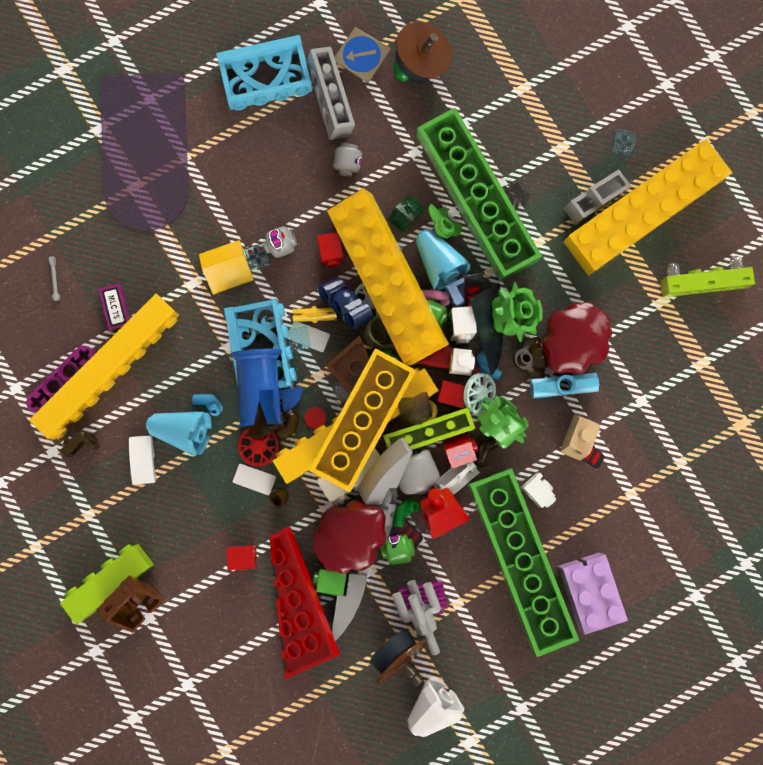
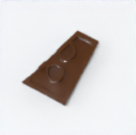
[326,336,370,394]

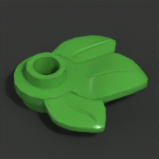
[428,204,462,239]

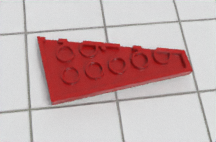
[269,527,340,680]

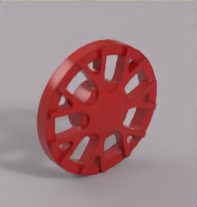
[238,427,279,466]

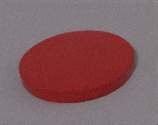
[305,407,327,429]

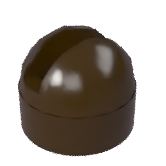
[269,488,289,508]

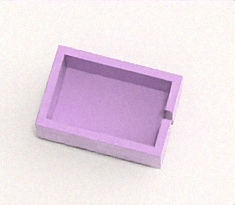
[558,553,628,635]

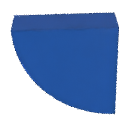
[280,386,302,412]

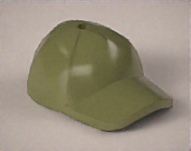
[364,317,396,350]

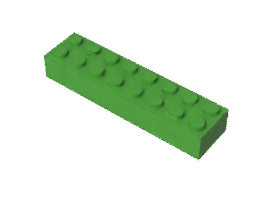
[416,108,542,282]
[467,468,579,657]

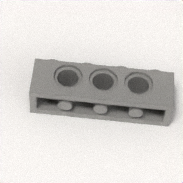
[306,47,355,140]

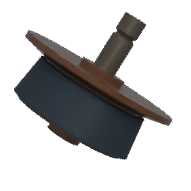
[395,22,452,81]
[369,629,427,687]

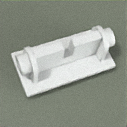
[433,462,480,494]

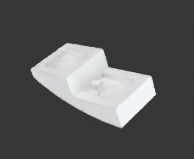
[129,435,156,485]

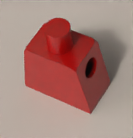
[420,488,470,539]

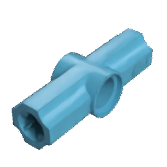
[530,373,599,399]

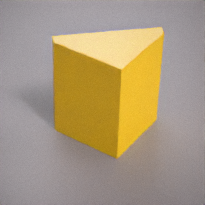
[199,240,254,295]

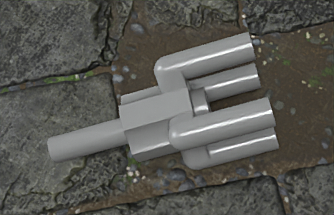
[392,580,441,655]

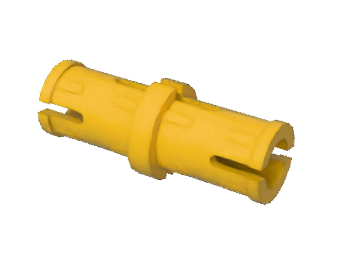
[293,306,337,323]

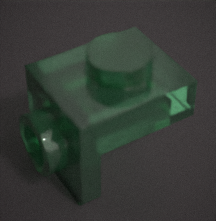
[388,195,425,233]

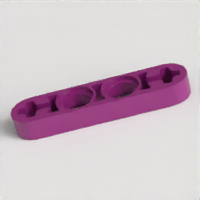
[26,346,96,412]

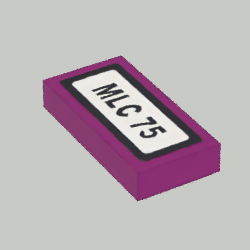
[98,283,130,331]

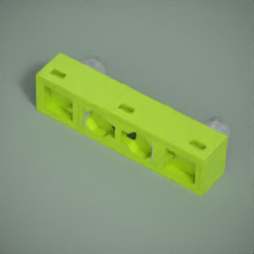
[660,256,755,297]

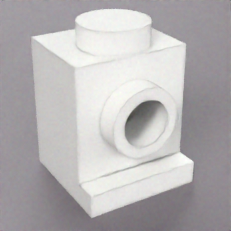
[449,348,475,376]
[521,473,556,508]

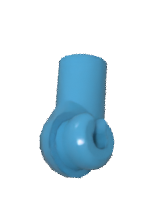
[477,350,502,381]
[192,394,223,416]

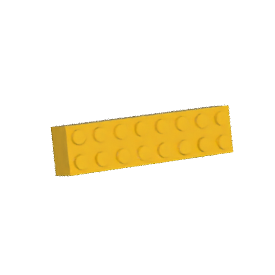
[563,139,732,276]
[327,188,449,365]

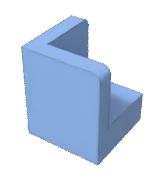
[445,275,470,308]

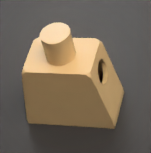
[560,414,601,460]

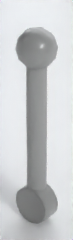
[49,256,60,301]

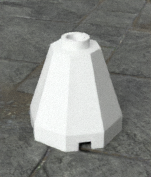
[407,677,464,737]

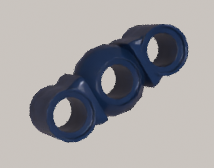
[318,277,373,329]

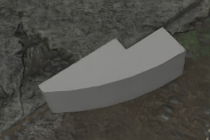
[563,170,631,225]
[358,438,413,505]
[332,572,367,641]

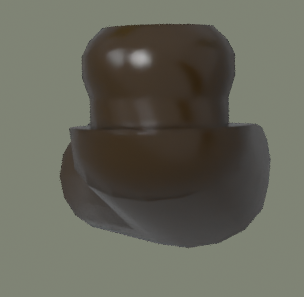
[275,409,300,442]
[474,437,499,467]

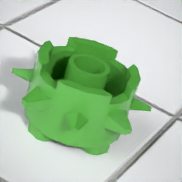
[492,282,543,342]
[477,396,529,449]

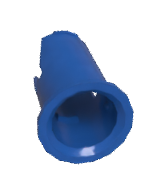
[230,349,282,426]

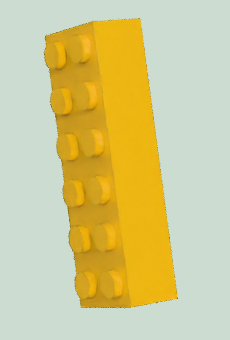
[309,348,416,492]

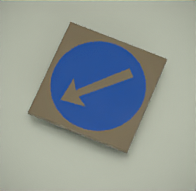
[334,26,391,83]

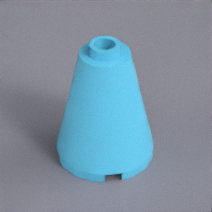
[415,229,470,290]
[146,412,212,456]

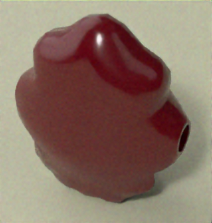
[542,302,613,375]
[312,500,387,574]

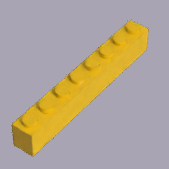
[29,294,179,440]
[273,368,438,484]

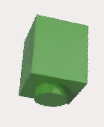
[313,567,347,596]

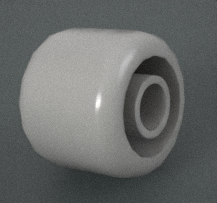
[398,448,440,494]

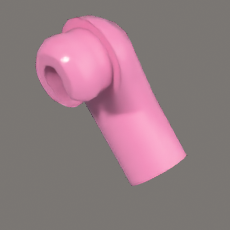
[422,290,451,306]

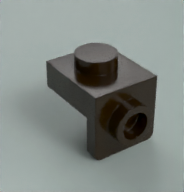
[59,431,100,457]

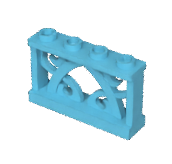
[216,35,312,110]
[224,299,297,389]

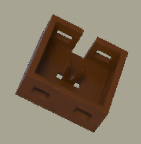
[97,575,164,633]

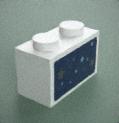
[448,306,477,344]

